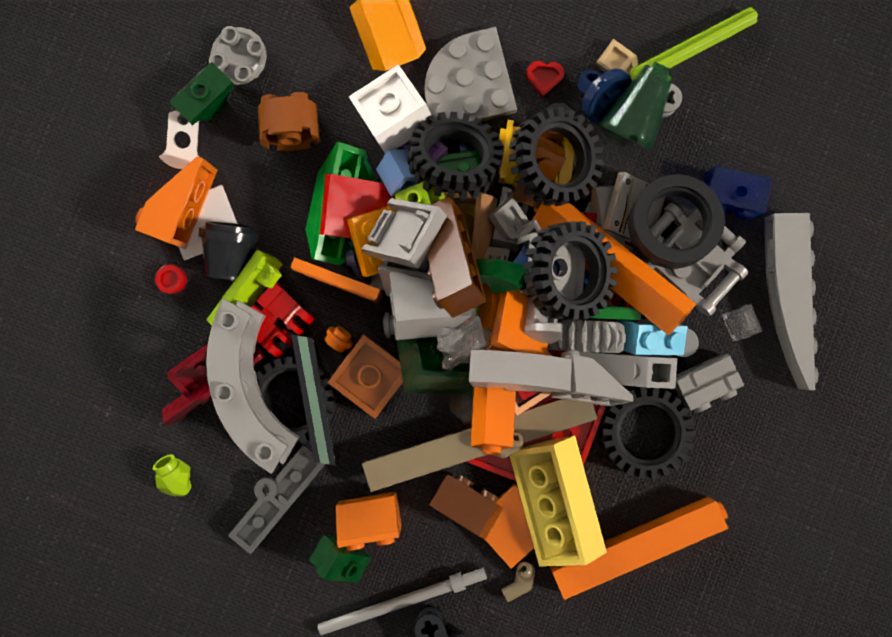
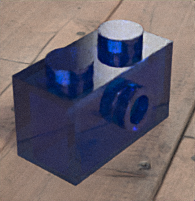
[704,166,773,220]

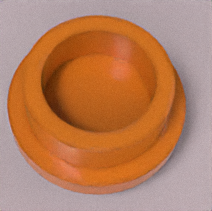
[325,326,353,352]

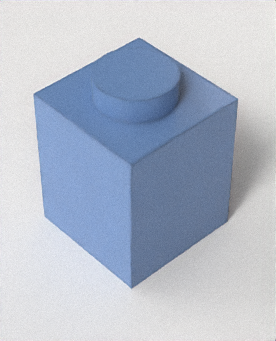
[376,149,417,197]

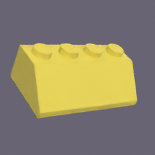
[510,436,607,566]

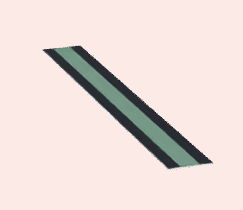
[291,335,336,465]

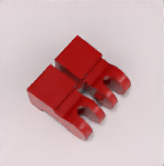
[251,282,315,358]

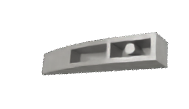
[764,213,818,390]

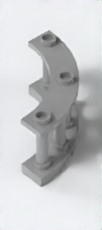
[206,299,299,474]

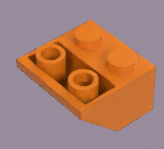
[336,491,402,551]

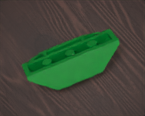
[305,142,376,266]

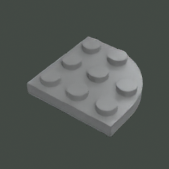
[425,27,517,121]

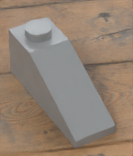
[551,351,634,406]

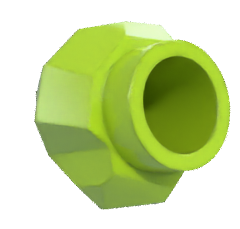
[153,454,191,497]

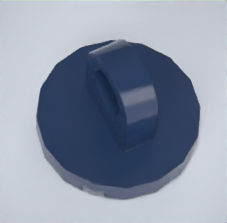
[578,69,635,124]

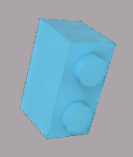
[617,319,688,355]

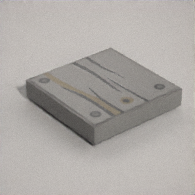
[602,172,666,241]

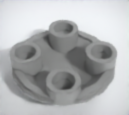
[209,26,267,85]

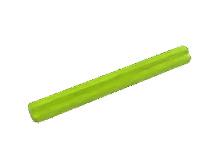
[630,7,758,84]

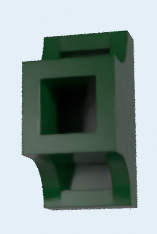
[169,62,235,126]
[309,535,372,583]

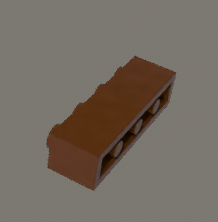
[425,195,487,318]

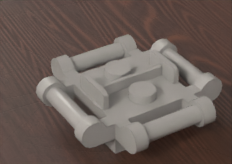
[631,203,748,317]

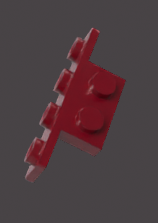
[162,343,263,426]

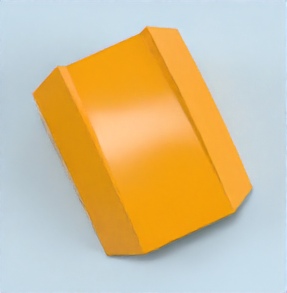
[349,0,426,71]

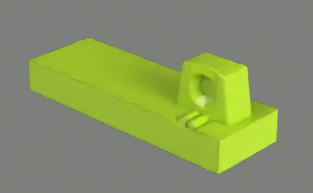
[206,249,283,326]

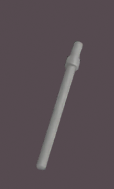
[318,567,487,635]

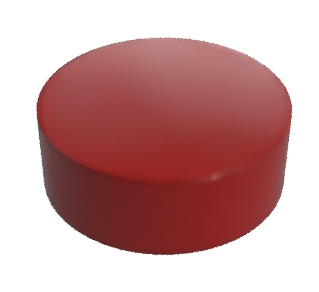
[155,265,187,294]

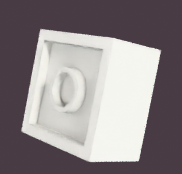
[349,65,431,153]

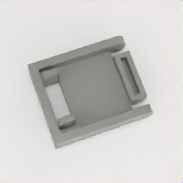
[362,198,447,269]

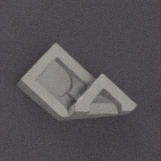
[488,198,542,241]

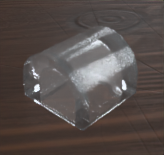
[722,303,762,341]

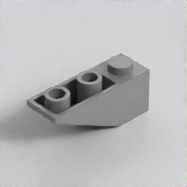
[578,351,677,389]

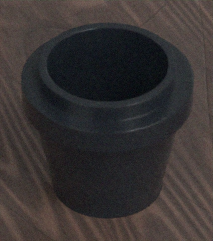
[198,221,259,280]

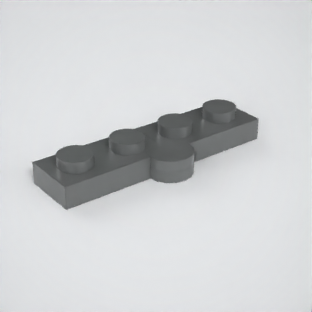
[228,444,325,555]

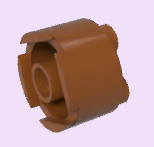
[258,92,319,151]

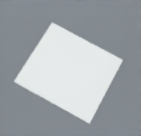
[179,185,237,261]

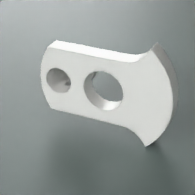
[159,111,199,169]

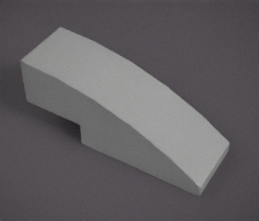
[469,350,572,392]

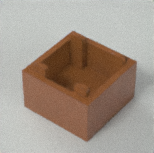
[327,335,413,419]

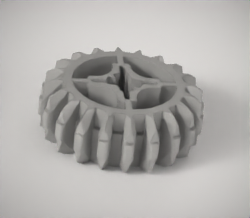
[548,320,626,353]

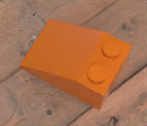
[135,156,218,249]

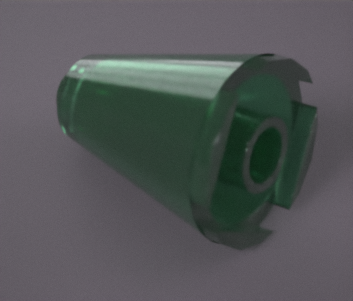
[599,62,673,150]

